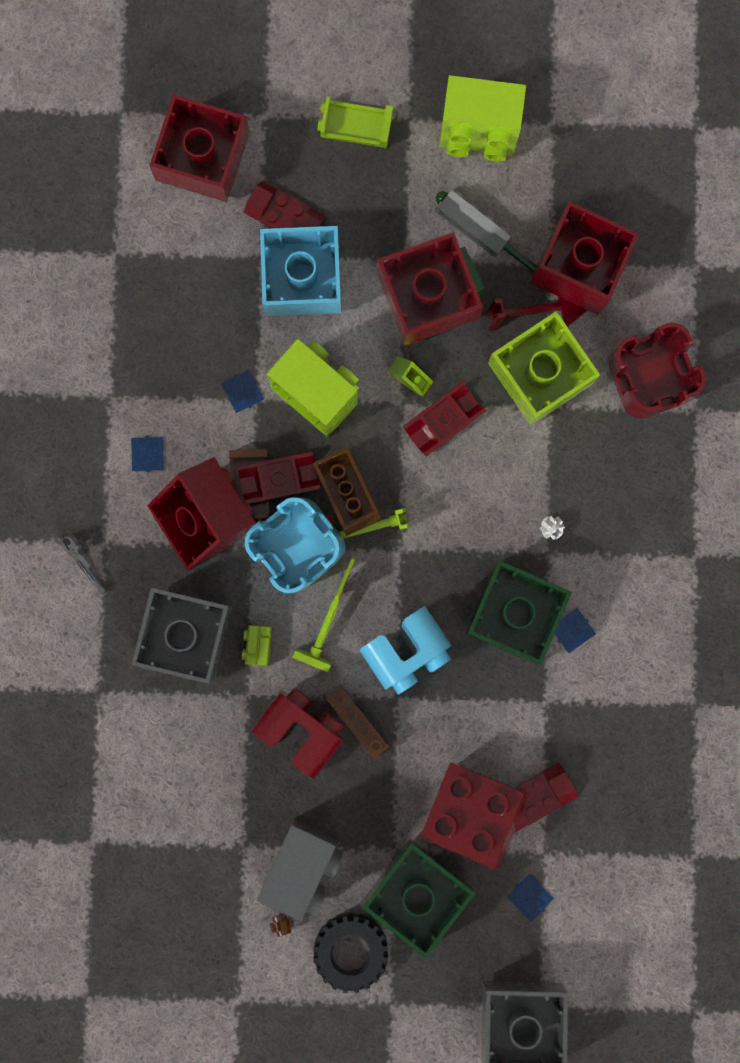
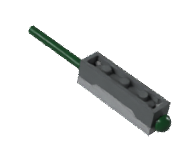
[436,190,537,273]

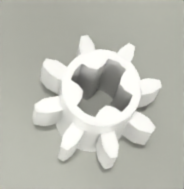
[540,516,565,539]

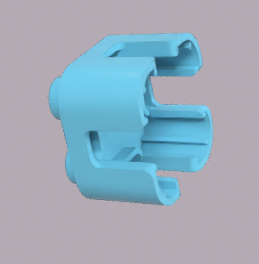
[245,498,345,593]
[359,606,452,695]

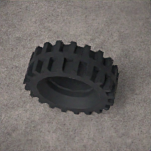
[313,913,388,993]

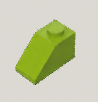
[388,356,433,397]

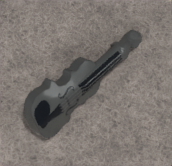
[61,534,107,594]

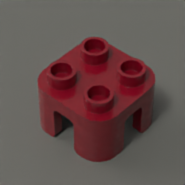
[609,323,706,419]
[251,688,344,779]

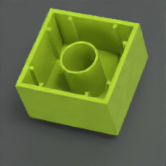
[439,75,526,162]
[488,311,600,426]
[266,339,359,437]

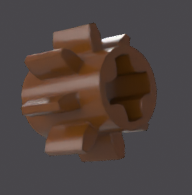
[269,914,294,937]

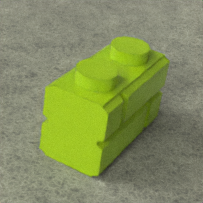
[242,625,272,666]

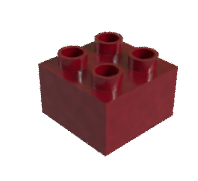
[149,94,250,202]
[530,201,639,315]
[377,232,483,346]
[147,457,256,571]
[420,762,529,869]

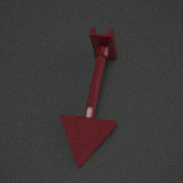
[486,296,588,331]

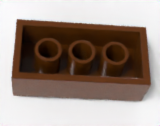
[313,447,381,536]

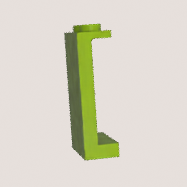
[318,96,393,148]

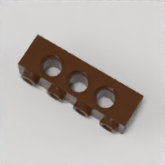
[325,686,389,759]

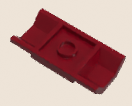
[243,181,327,229]
[403,381,487,457]
[237,452,320,504]
[514,763,578,833]

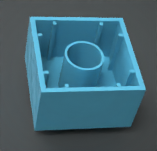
[260,226,341,316]

